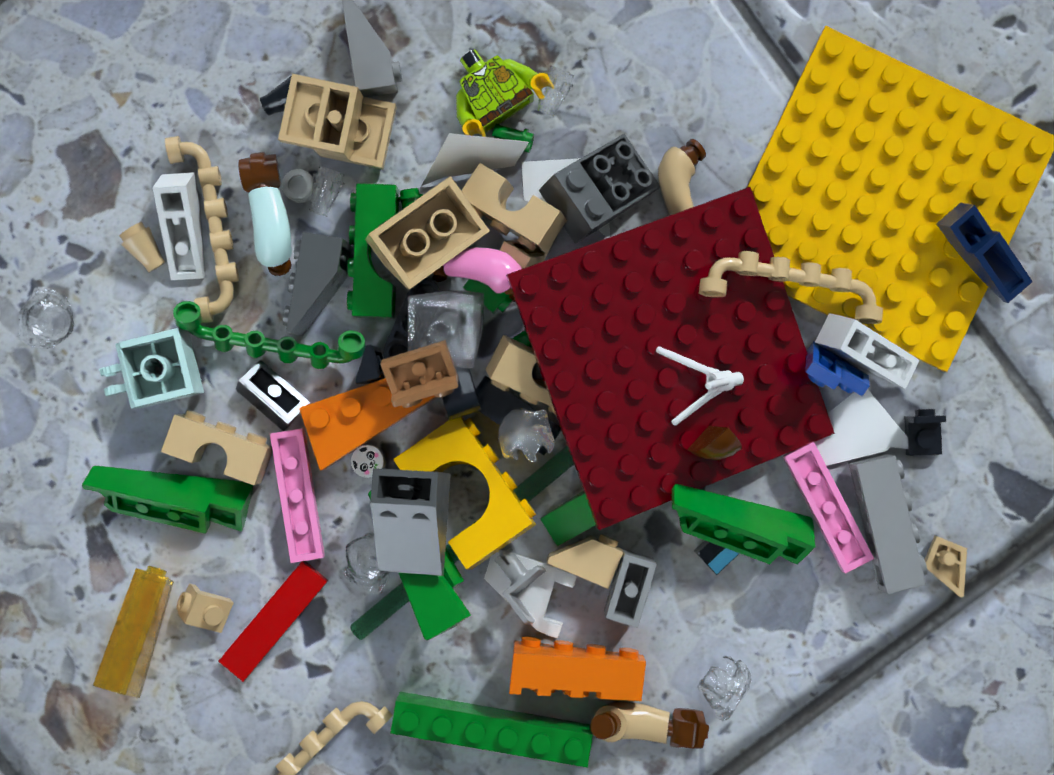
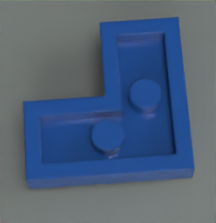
[805,341,870,396]

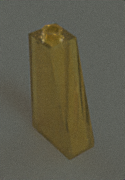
[93,566,174,698]

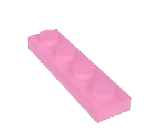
[270,428,325,563]
[782,442,874,574]

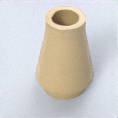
[119,222,165,273]

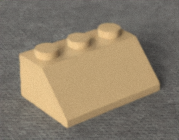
[365,176,490,290]

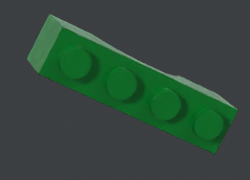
[347,183,399,319]

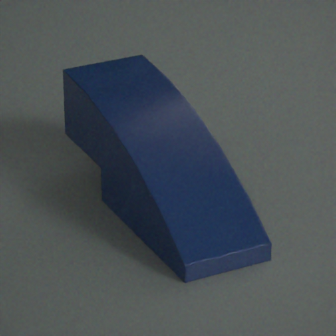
[936,202,1033,303]

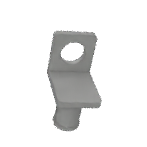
[494,548,546,625]

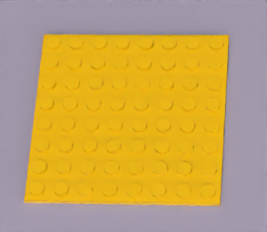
[747,26,1054,372]

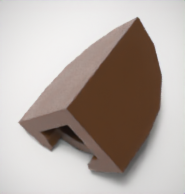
[687,426,742,460]

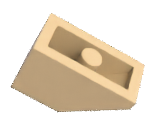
[546,534,623,589]

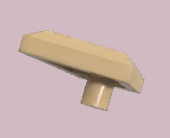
[925,535,967,598]

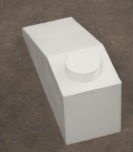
[153,173,205,280]
[815,313,920,389]

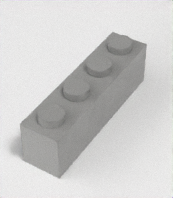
[849,454,928,594]

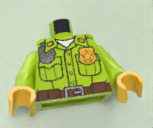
[456,49,555,137]

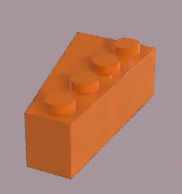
[299,378,436,471]
[509,637,646,701]

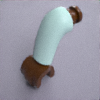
[238,152,292,276]

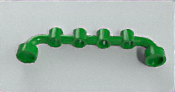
[173,301,365,369]

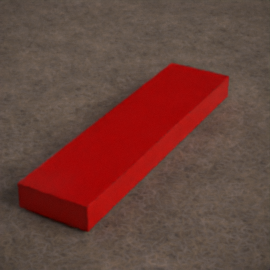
[218,561,329,682]

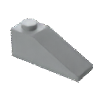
[342,0,402,97]

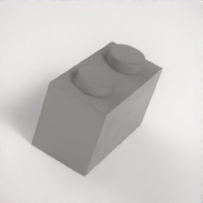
[604,549,657,628]

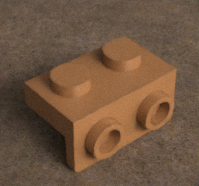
[381,340,458,408]

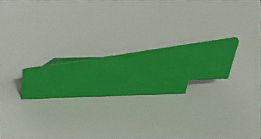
[82,466,253,534]
[672,484,816,565]
[368,490,471,640]

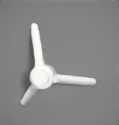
[656,347,744,425]

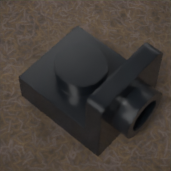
[904,409,946,456]

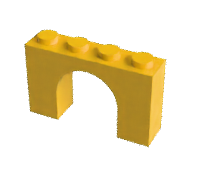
[393,417,536,570]

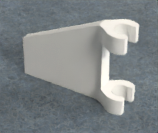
[484,549,577,638]

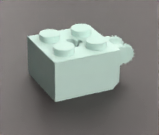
[99,328,204,409]

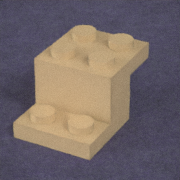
[278,74,397,170]

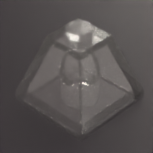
[408,290,484,368]

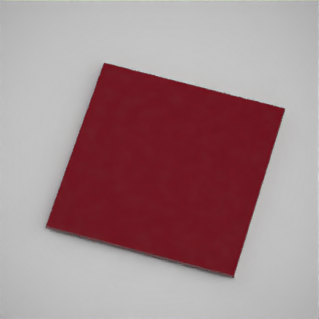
[506,187,835,530]

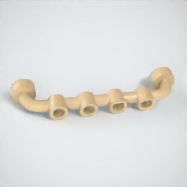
[165,136,239,324]
[699,251,883,324]
[275,701,393,775]

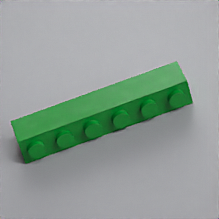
[390,691,593,768]

